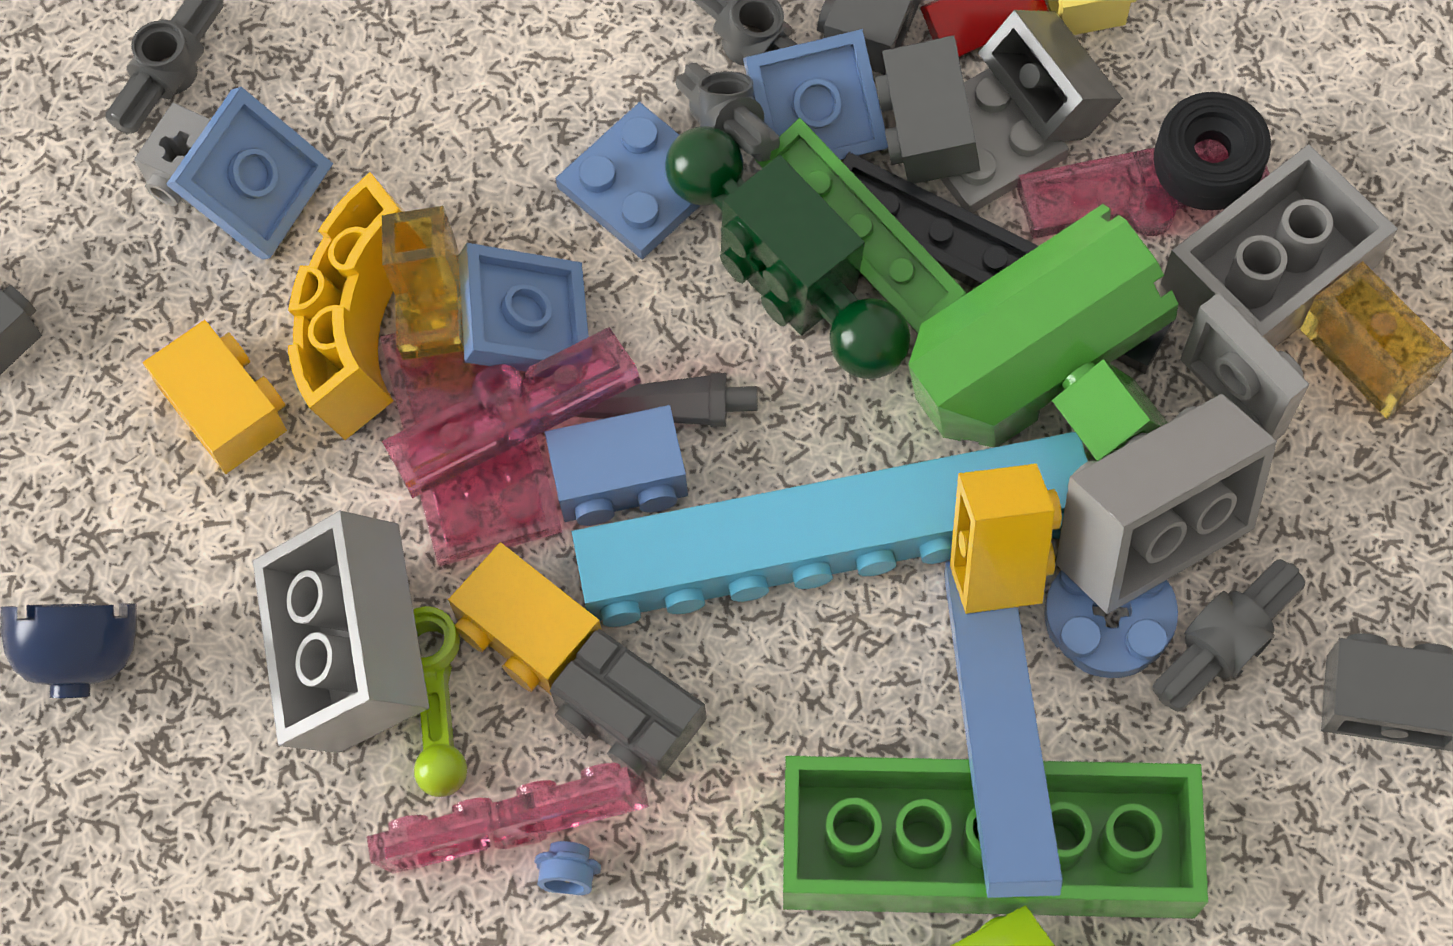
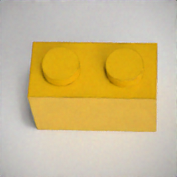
[142,319,287,475]
[950,463,1062,614]
[448,542,602,696]

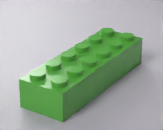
[783,756,1208,919]

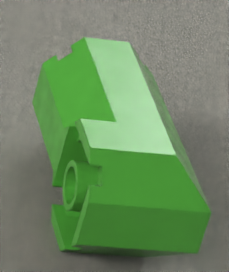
[908,204,1179,447]

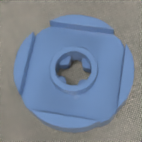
[1044,570,1178,678]

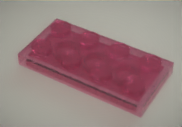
[380,315,563,566]

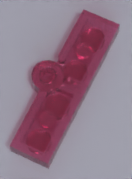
[1017,140,1270,239]
[382,327,641,498]
[366,763,649,873]

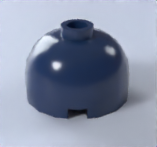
[1,603,137,698]

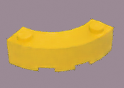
[288,172,431,440]

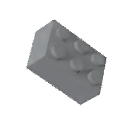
[1160,144,1398,348]
[1056,393,1277,614]
[253,510,429,753]

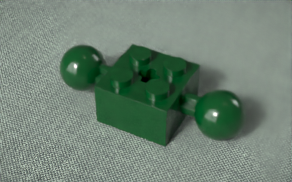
[665,126,910,379]

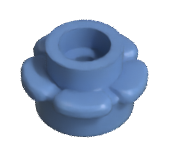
[534,841,601,895]

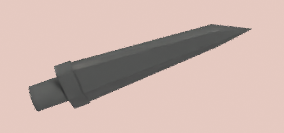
[546,373,758,427]

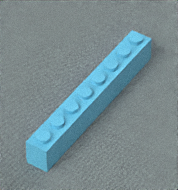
[571,432,1088,627]

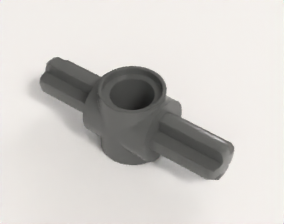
[106,0,224,135]
[693,0,798,66]
[676,63,780,162]
[1152,559,1306,712]

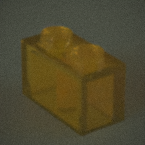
[1300,261,1453,419]

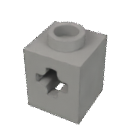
[134,102,211,206]

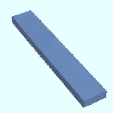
[944,561,1063,898]

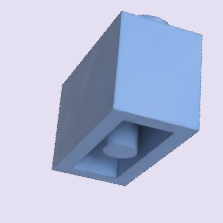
[545,405,688,526]

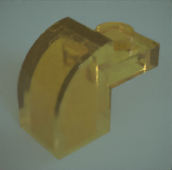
[382,206,464,360]

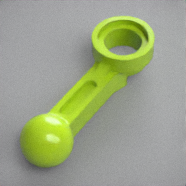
[413,606,467,797]

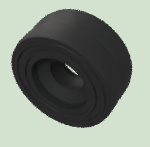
[1153,92,1271,211]

